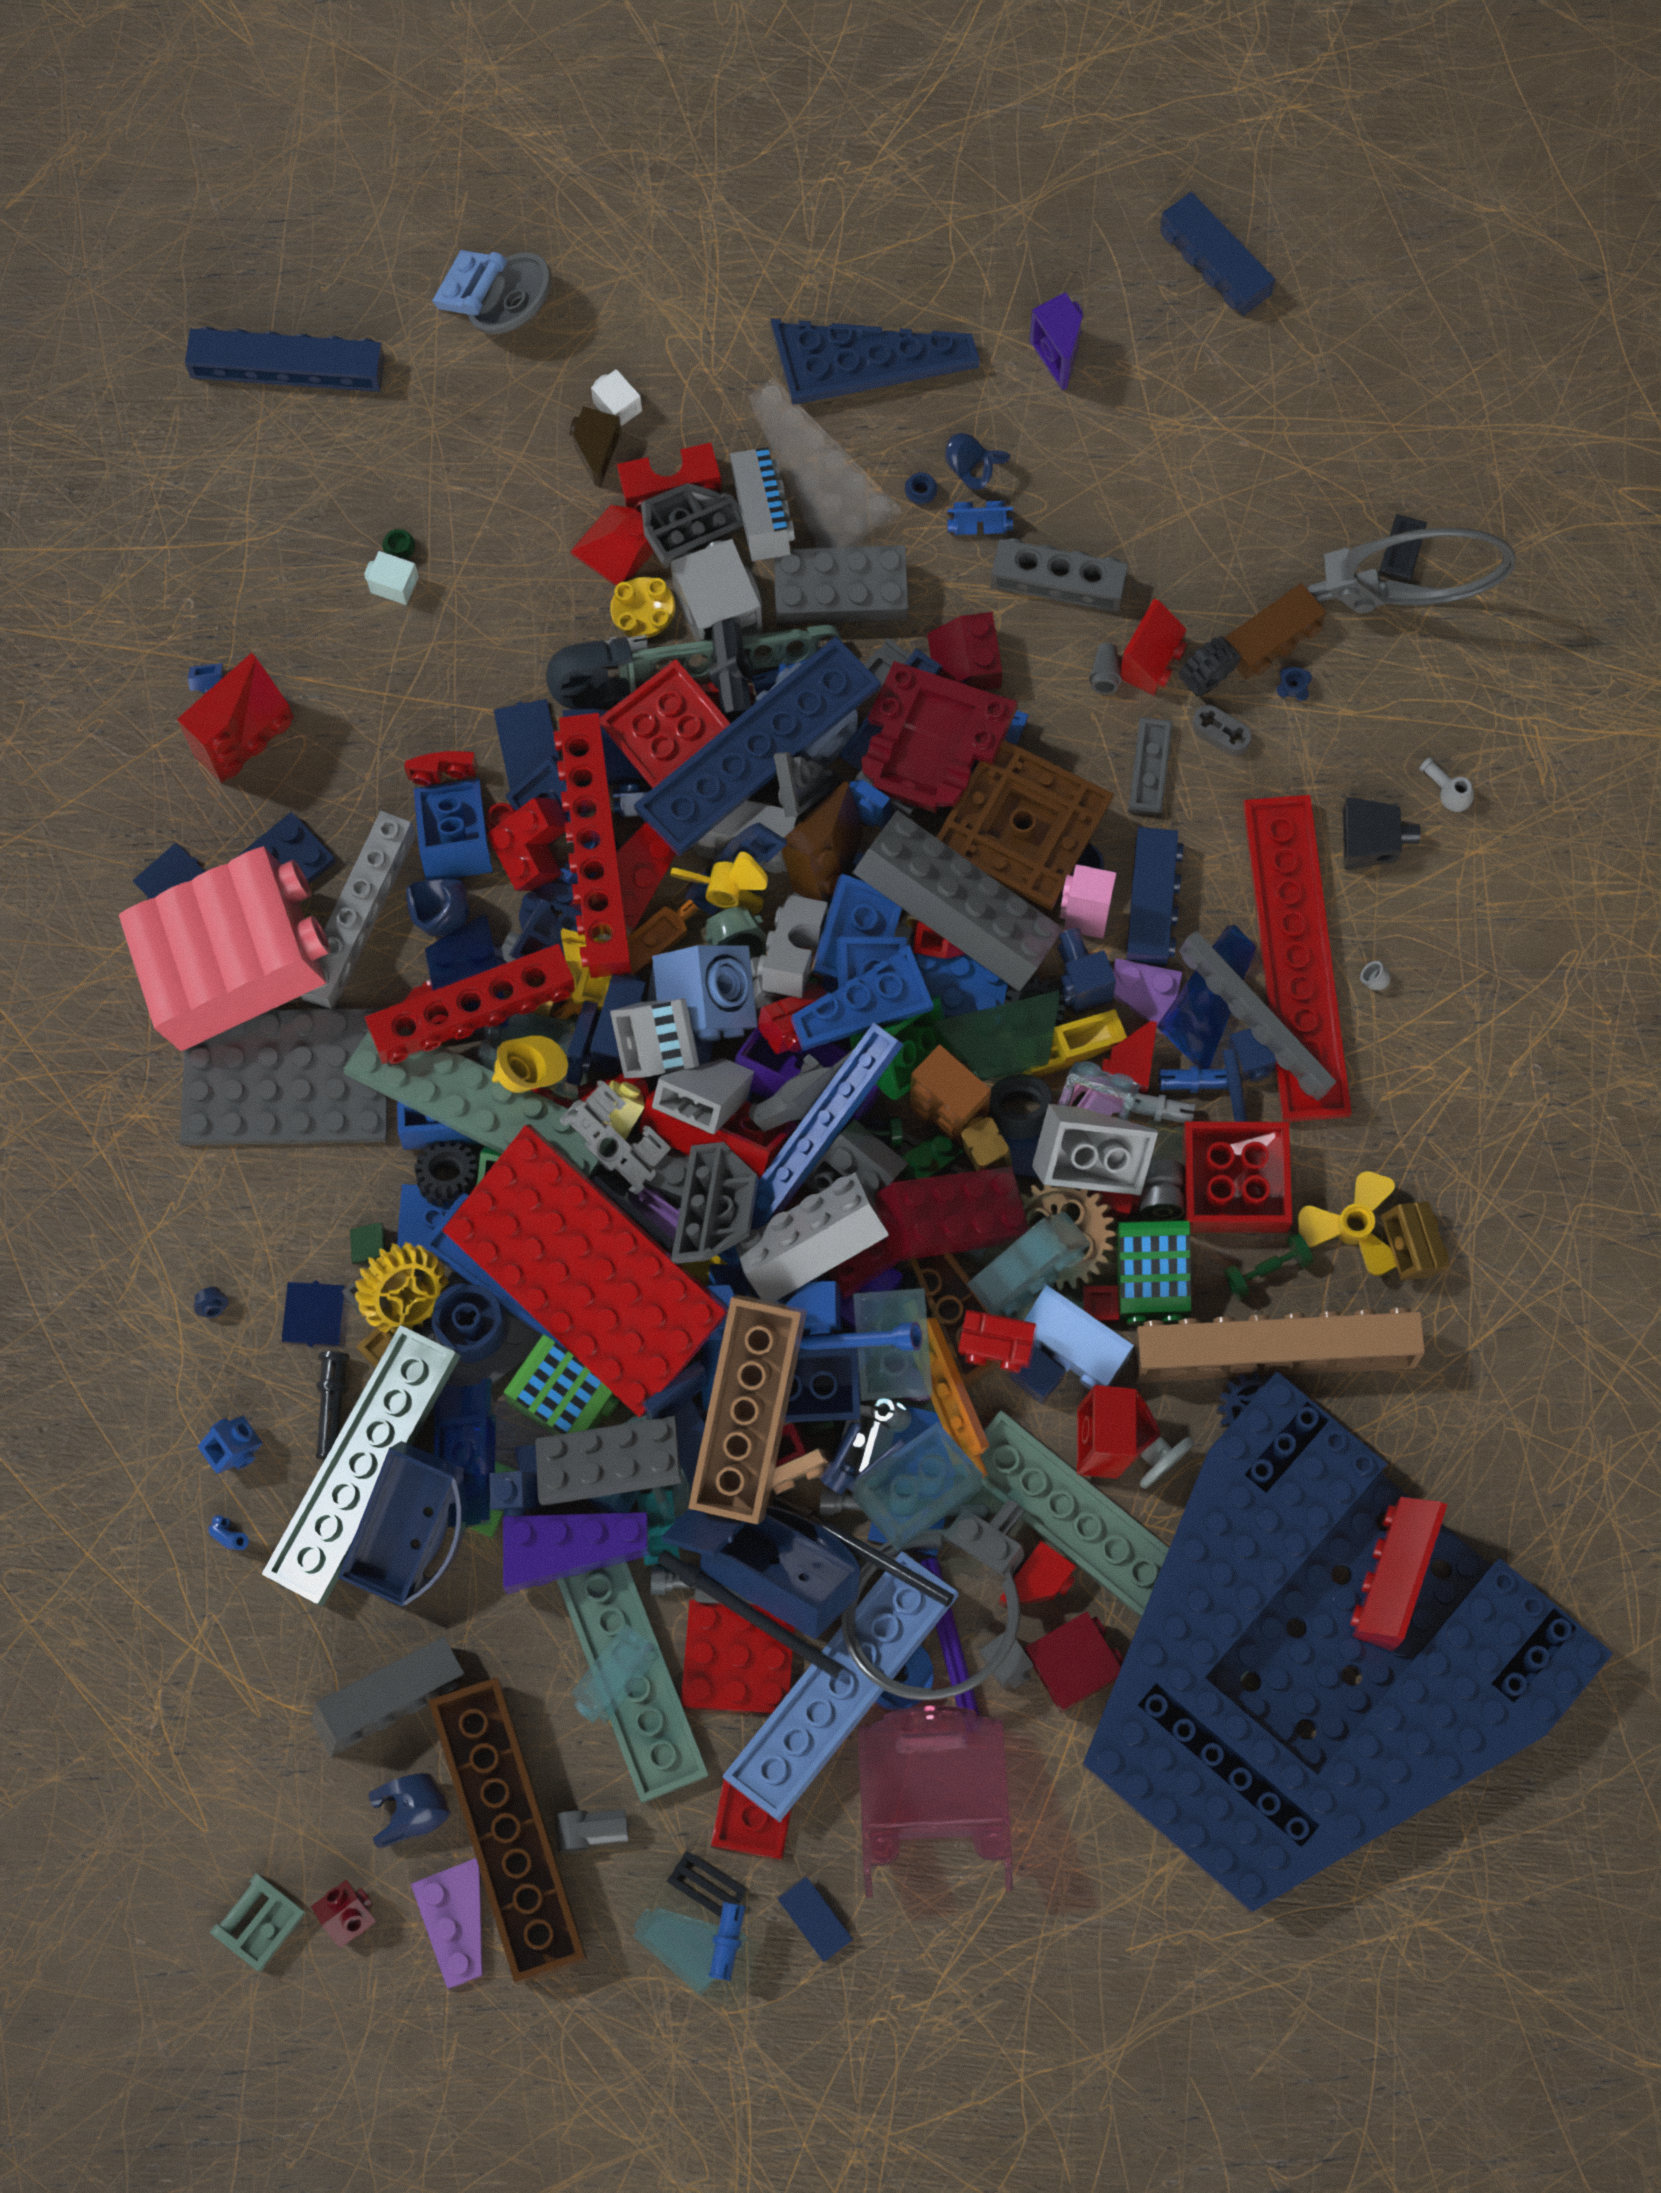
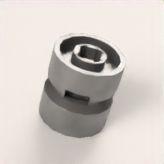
[1140,1159,1185,1221]

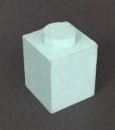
[365,551,419,605]

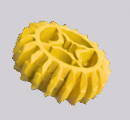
[354,1242,449,1334]

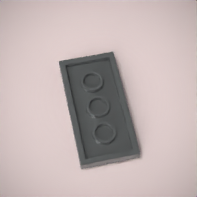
[536,1416,682,1506]

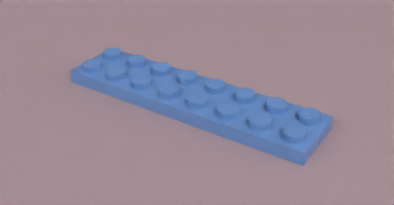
[722,1551,959,1823]

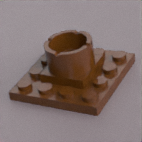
[936,740,1114,911]

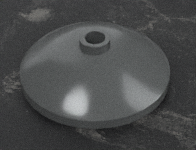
[467,252,552,334]

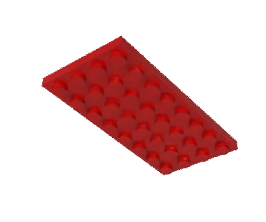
[442,1124,729,1418]

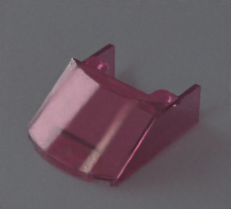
[858,1706,1013,1898]

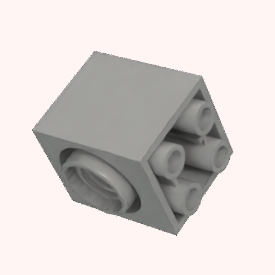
[670,539,763,656]

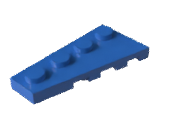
[791,944,934,1051]

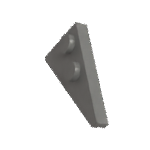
[774,752,843,817]

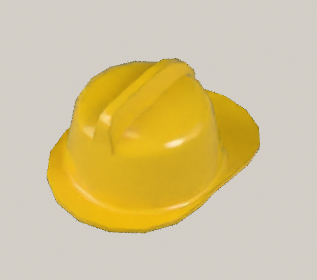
[492,1036,568,1093]

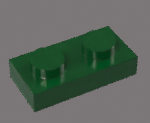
[899,1130,964,1181]

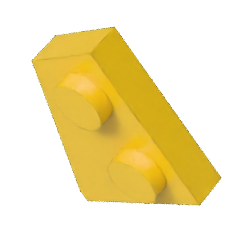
[561,928,612,1011]

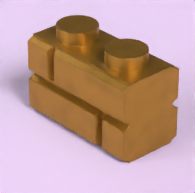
[961,1117,1013,1171]
[1381,1201,1450,1281]

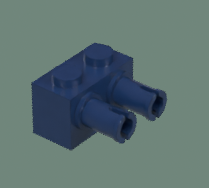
[1057,928,1116,1015]

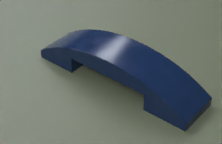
[685,822,787,916]

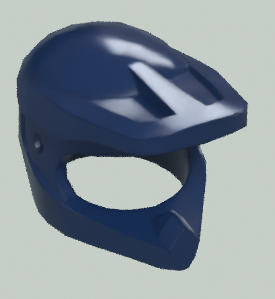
[368,1773,451,1848]

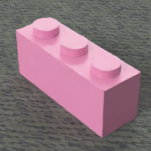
[1059,865,1116,939]

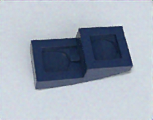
[777,1876,853,1962]

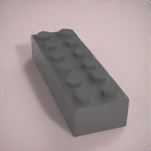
[852,810,1063,992]

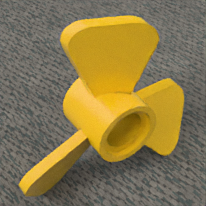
[670,852,768,915]
[1298,1171,1397,1277]

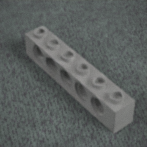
[301,811,416,1009]

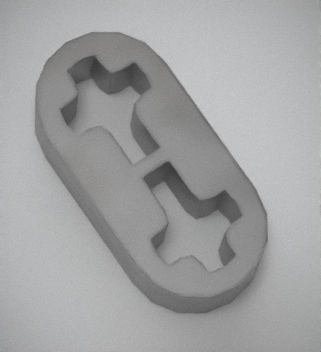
[1192,705,1251,756]

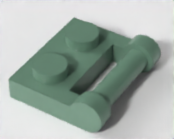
[210,1873,306,1972]

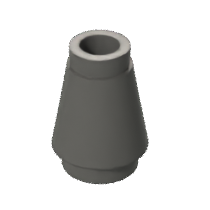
[1089,643,1122,694]

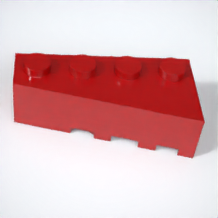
[569,822,676,937]

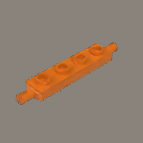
[551,899,698,1025]
[902,1300,990,1480]

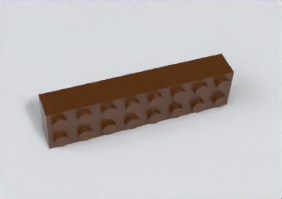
[428,1677,588,1985]

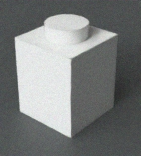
[591,369,642,426]

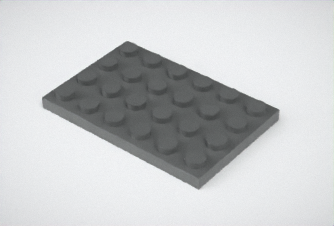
[180,1008,388,1145]

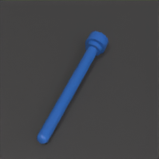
[799,1322,922,1351]

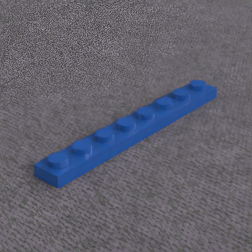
[717,1022,904,1271]

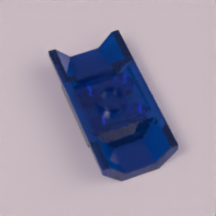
[434,1378,496,1528]

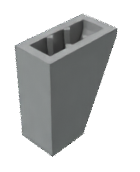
[652,1058,754,1134]

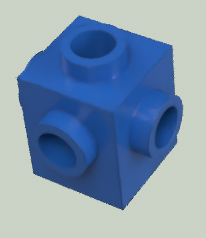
[197,1415,263,1474]

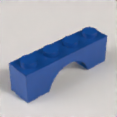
[705,1281,841,1340]

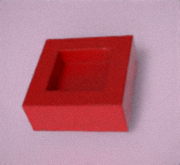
[1082,1286,1119,1323]

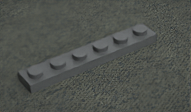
[1179,930,1337,1101]

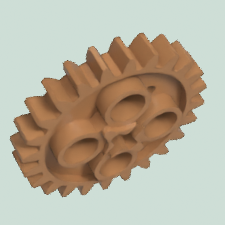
[1007,1185,1118,1290]

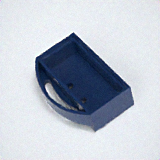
[338,1441,467,1607]
[700,1505,860,1639]

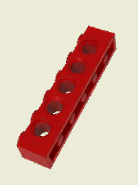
[364,944,575,1065]

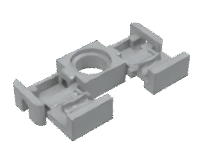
[560,1080,671,1194]

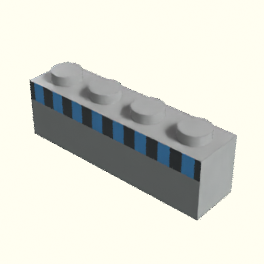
[730,447,795,561]

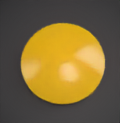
[610,577,675,638]

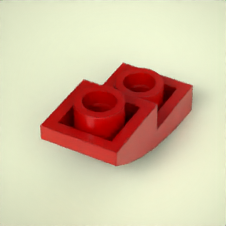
[404,751,478,786]

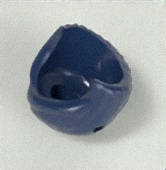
[406,878,470,938]

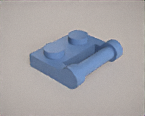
[432,250,507,316]

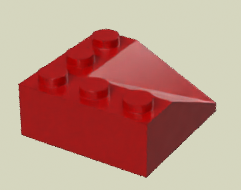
[177,652,294,784]
[1182,1121,1292,1233]

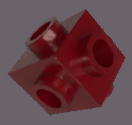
[311,1880,376,1948]

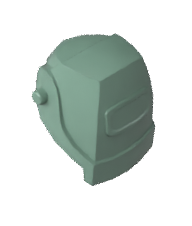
[705,906,767,959]

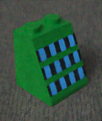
[1115,1221,1191,1326]

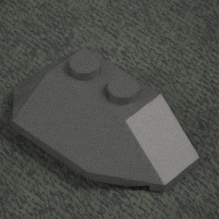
[641,483,744,569]
[671,1142,759,1264]

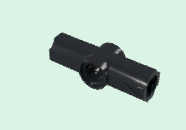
[709,620,754,723]

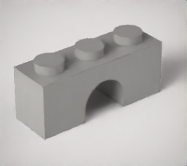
[757,894,828,998]

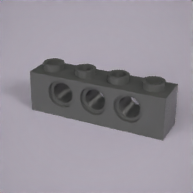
[990,538,1128,613]

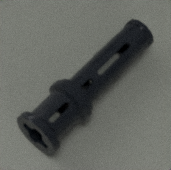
[316,1351,350,1460]

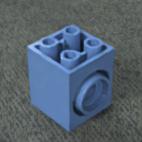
[652,945,757,1043]

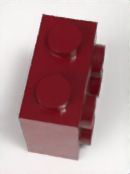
[1024,1611,1124,1714]

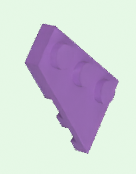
[411,1858,483,1989]

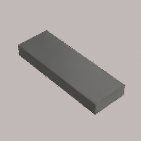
[1128,717,1173,817]

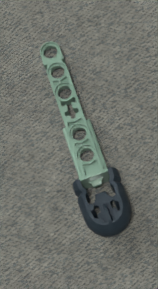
[546,625,843,709]

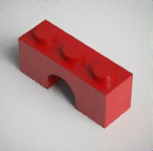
[617,442,722,513]

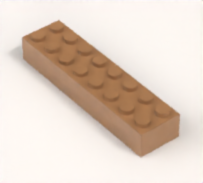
[1133,1307,1425,1383]

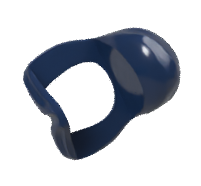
[945,433,1011,490]

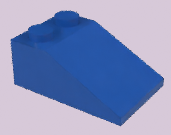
[413,778,493,880]

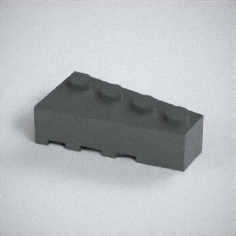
[311,1637,464,1757]

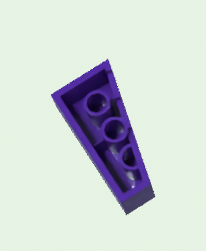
[503,1512,650,1595]

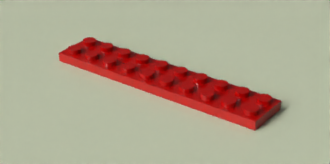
[1243,795,1352,1122]

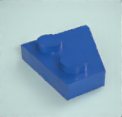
[836,780,892,829]

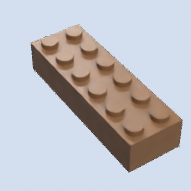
[688,1295,807,1524]

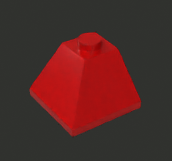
[570,505,654,587]

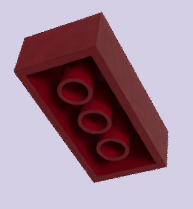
[874,1166,1030,1262]

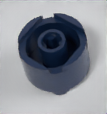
[432,1283,508,1364]

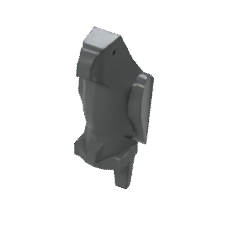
[749,1048,855,1132]

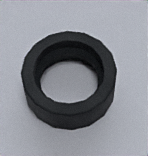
[989,1074,1053,1139]

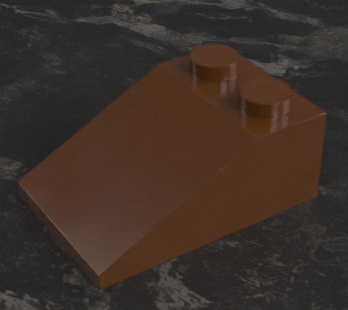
[781,781,863,902]

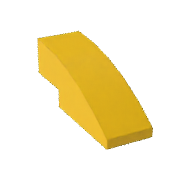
[1014,1009,1127,1078]

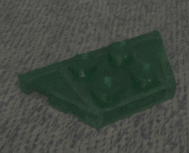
[932,991,1060,1082]

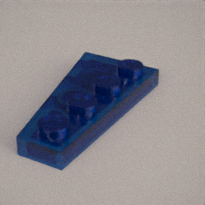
[1157,924,1256,1069]

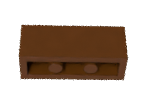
[1224,583,1326,680]

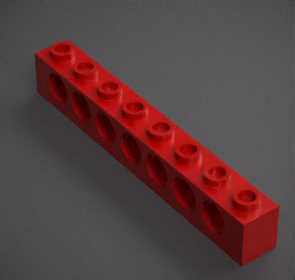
[553,713,632,978]

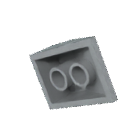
[1032,1104,1158,1195]

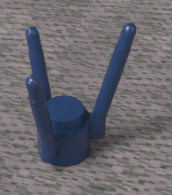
[819,1422,906,1495]

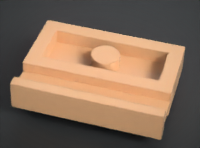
[770,1449,832,1495]

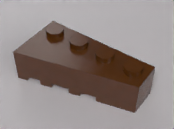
[910,1253,1000,1390]

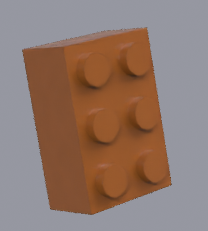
[910,1044,991,1148]

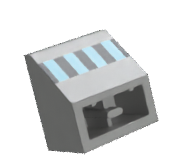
[610,998,699,1078]

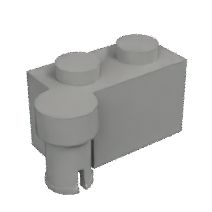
[841,1398,911,1486]

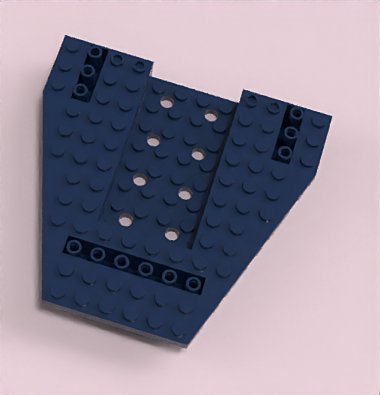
[1082,1372,1613,1913]

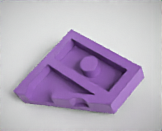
[1113,958,1182,1036]

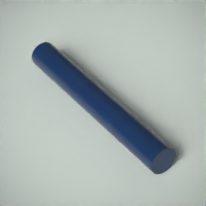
[1222,1048,1248,1122]

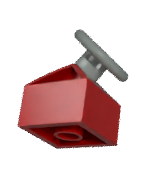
[1077,1385,1194,1489]

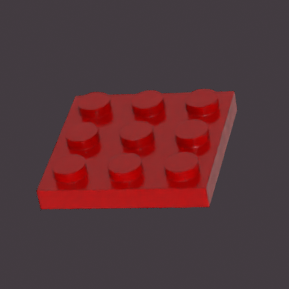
[599,659,731,789]
[681,1599,795,1714]

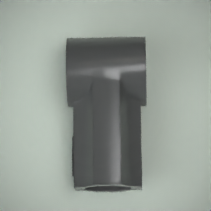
[555,1809,629,1852]

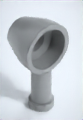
[1419,757,1474,812]

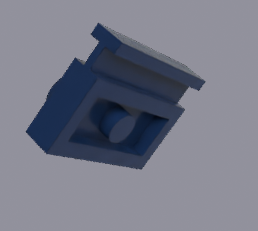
[567,1001,598,1086]

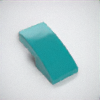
[637,1491,680,1565]

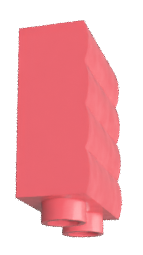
[119,846,331,1051]

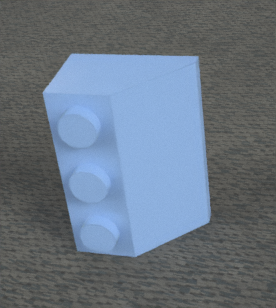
[1024,1285,1134,1390]

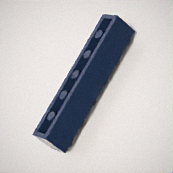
[185,327,385,392]

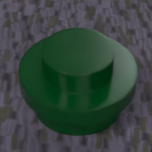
[382,529,415,560]

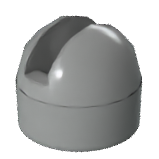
[1360,961,1391,990]

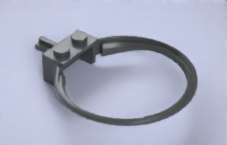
[1307,527,1516,613]
[841,1500,1027,1700]

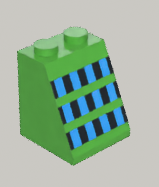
[504,1334,619,1436]

